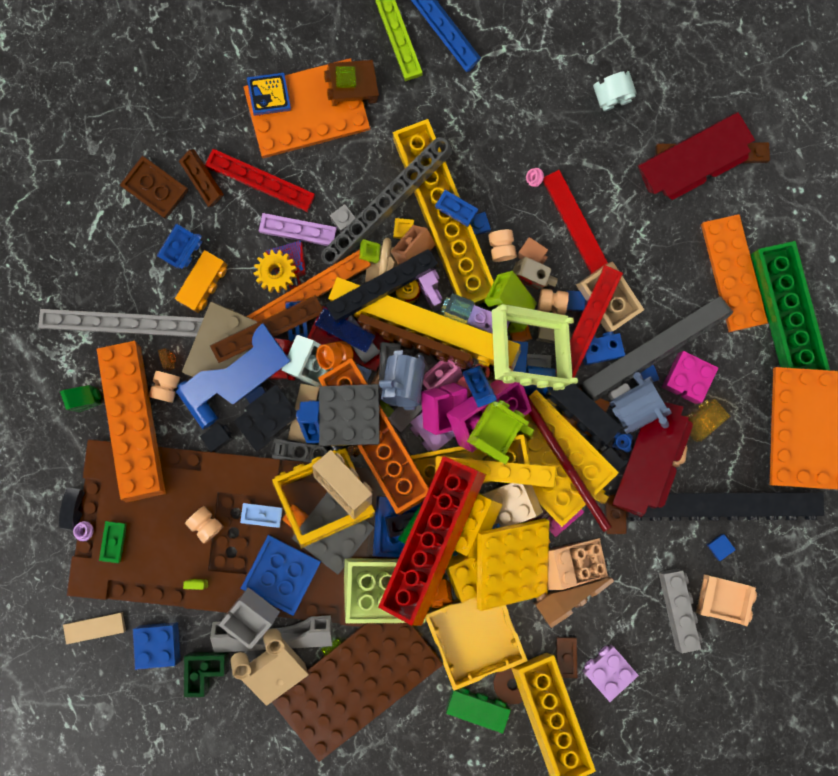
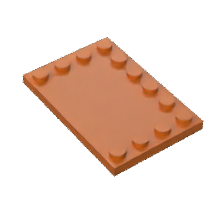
[243,58,370,158]
[770,367,838,490]

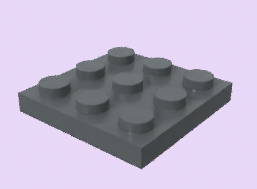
[319,384,380,447]
[292,492,375,574]

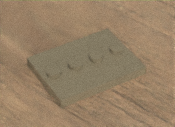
[182,302,258,377]

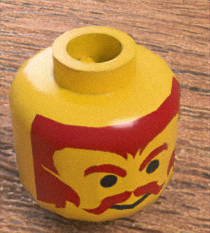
[396,280,420,304]

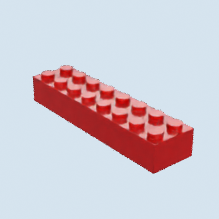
[378,456,487,626]

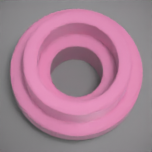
[526,168,544,187]

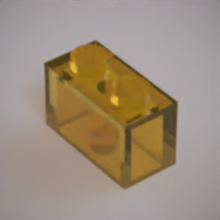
[686,399,731,442]

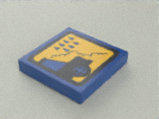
[247,73,291,116]

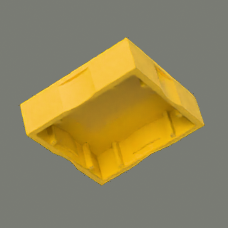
[425,597,528,691]

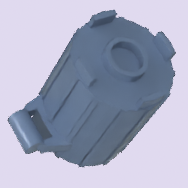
[379,350,425,410]
[609,372,672,434]

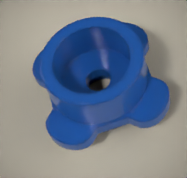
[612,432,633,452]

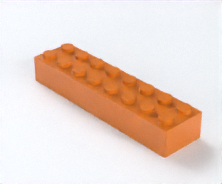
[97,341,166,502]
[318,358,429,515]

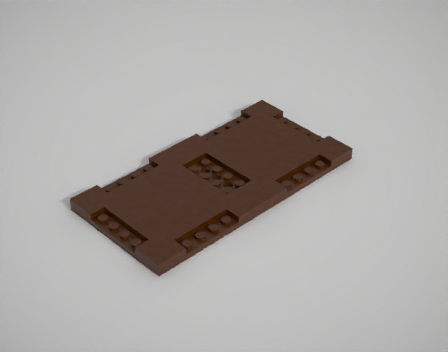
[67,440,387,627]

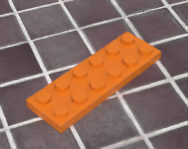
[701,214,768,332]

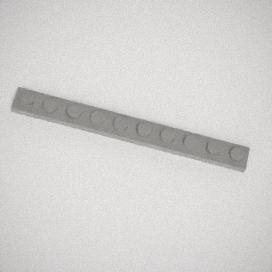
[38,309,204,337]

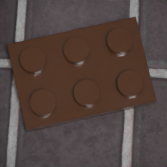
[120,156,189,219]

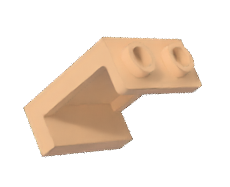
[696,574,757,626]

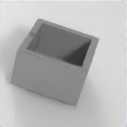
[219,587,280,650]

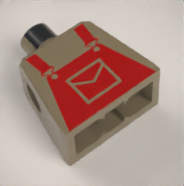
[513,257,558,290]

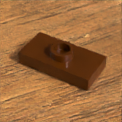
[605,495,626,534]

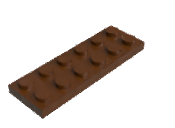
[358,314,474,369]

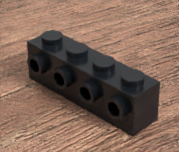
[546,383,622,446]

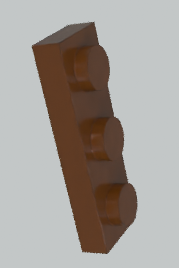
[179,149,224,207]

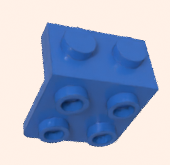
[157,224,202,269]

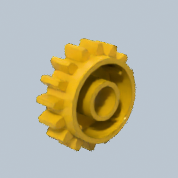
[254,250,297,293]

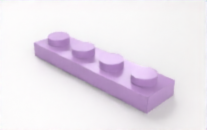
[259,213,337,246]

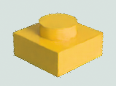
[393,218,414,239]
[594,489,609,504]

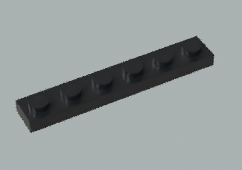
[326,249,439,323]

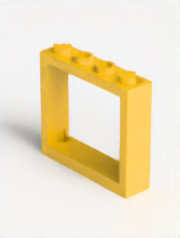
[272,448,375,548]

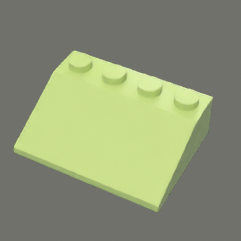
[344,558,425,623]

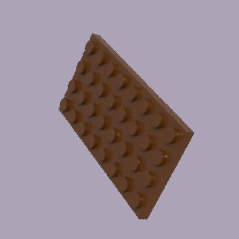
[272,623,443,762]

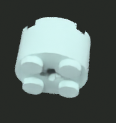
[593,71,637,111]

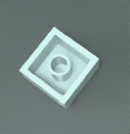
[282,335,329,387]

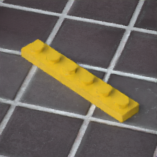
[435,456,556,487]

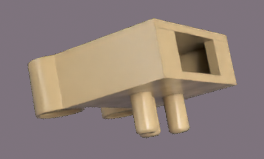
[230,628,309,706]

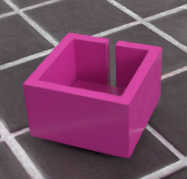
[661,351,718,404]
[421,383,468,435]

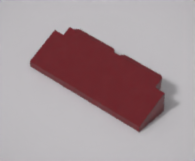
[637,112,755,200]
[612,402,693,517]

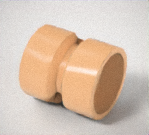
[488,229,517,262]
[538,288,569,315]
[148,371,180,403]
[185,506,223,544]

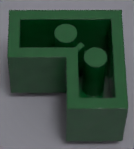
[184,652,229,697]

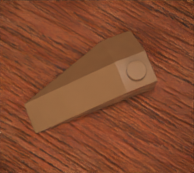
[533,576,614,628]

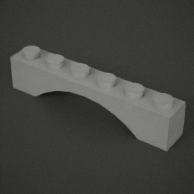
[210,615,333,653]

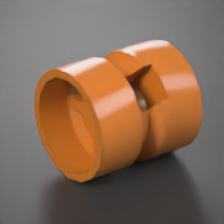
[316,341,353,370]

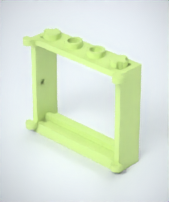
[492,304,578,390]

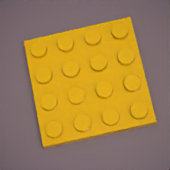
[477,518,549,611]

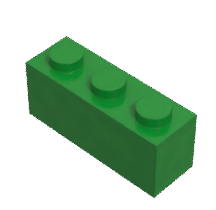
[446,687,511,734]

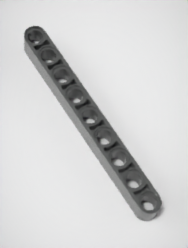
[321,137,452,266]
[580,296,733,402]

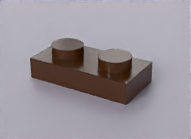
[556,637,578,678]

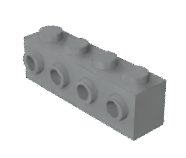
[658,569,702,653]

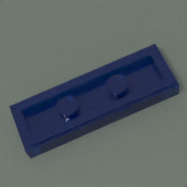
[315,308,376,353]

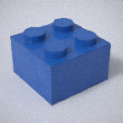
[133,622,181,670]

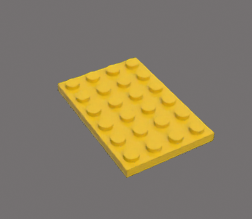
[516,390,619,527]

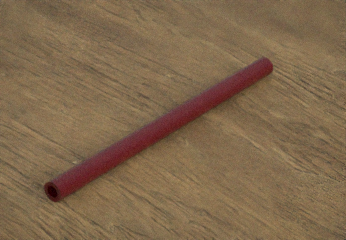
[526,394,612,532]

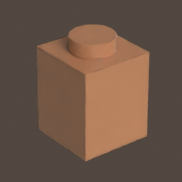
[517,237,548,264]

